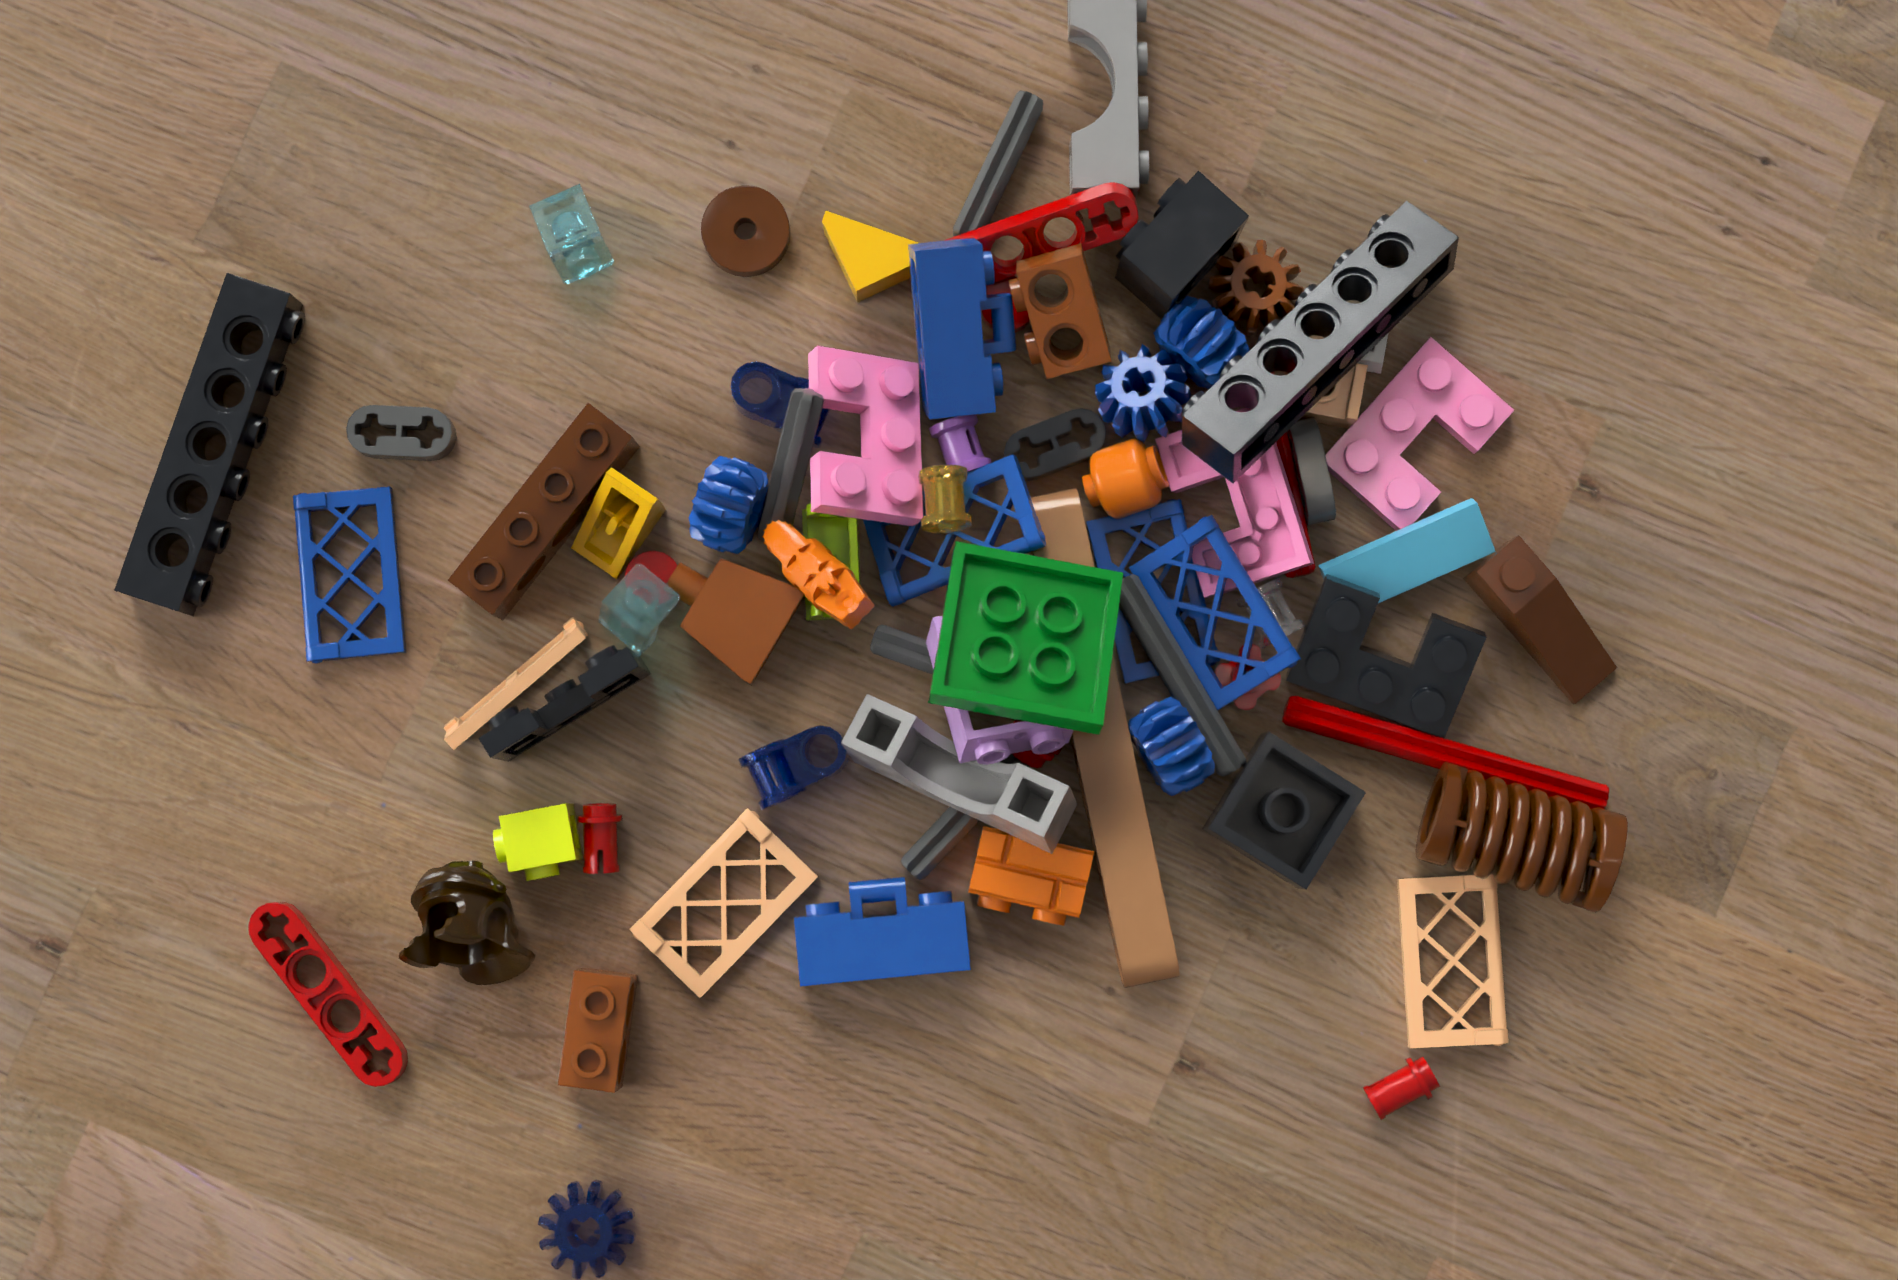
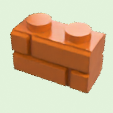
[968,826,1094,926]

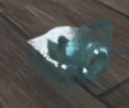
[529,184,614,284]
[598,563,680,657]

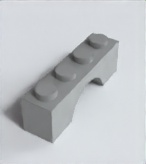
[1067,0,1149,201]
[841,694,1077,854]

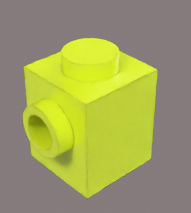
[493,803,583,881]

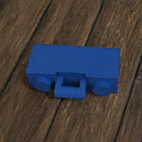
[908,238,1016,419]
[794,877,971,987]

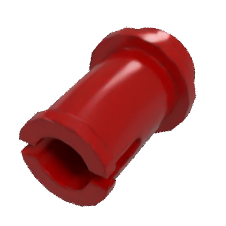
[577,803,623,874]
[1363,1057,1440,1120]

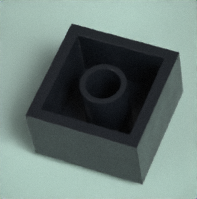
[1115,171,1249,319]
[1202,731,1366,890]

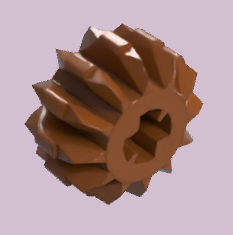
[1208,240,1304,336]

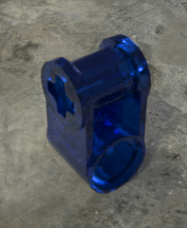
[730,361,830,448]
[738,725,850,811]

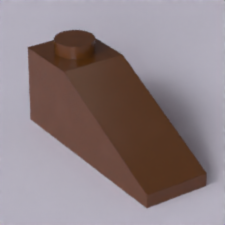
[1463,535,1617,704]

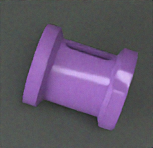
[929,414,992,481]

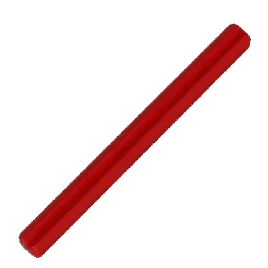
[1282,695,1609,809]

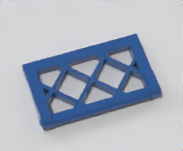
[863,454,1046,607]
[293,486,406,664]
[1086,499,1220,684]
[1129,515,1301,710]

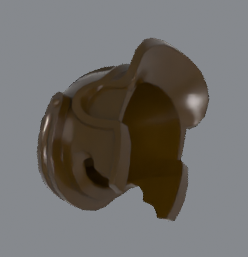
[399,860,536,985]

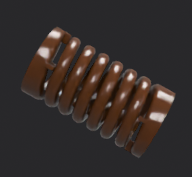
[1415,762,1628,913]

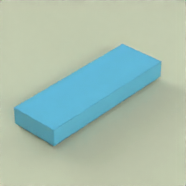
[1318,498,1496,603]

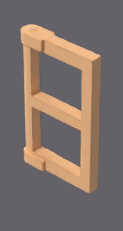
[444,617,588,750]

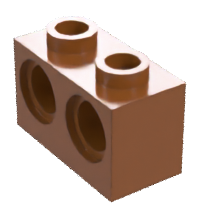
[1009,243,1112,379]
[558,967,638,1093]

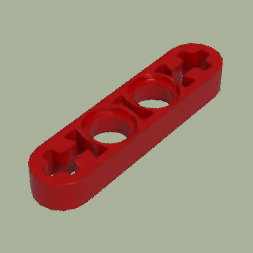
[944,182,1139,286]
[248,902,408,1087]

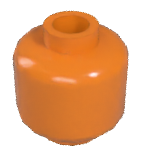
[1082,438,1169,519]

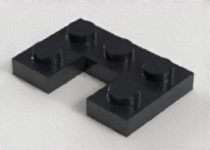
[1286,574,1487,738]
[478,645,651,762]

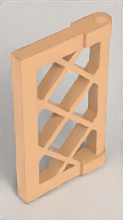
[630,808,818,998]
[1397,873,1509,1048]

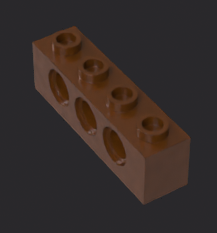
[448,403,640,621]

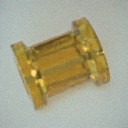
[918,465,972,533]

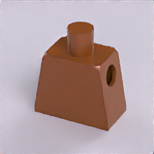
[663,558,805,686]

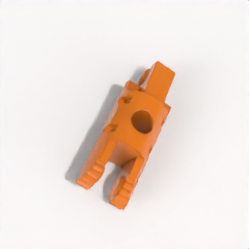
[762,520,875,629]

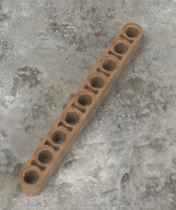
[1031,488,1180,988]

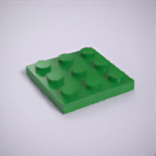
[928,541,1123,735]

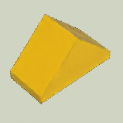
[822,211,918,302]
[571,467,666,579]

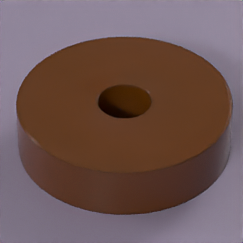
[701,185,790,277]

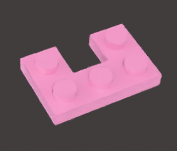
[1325,337,1514,531]
[808,346,923,526]
[1155,407,1314,598]

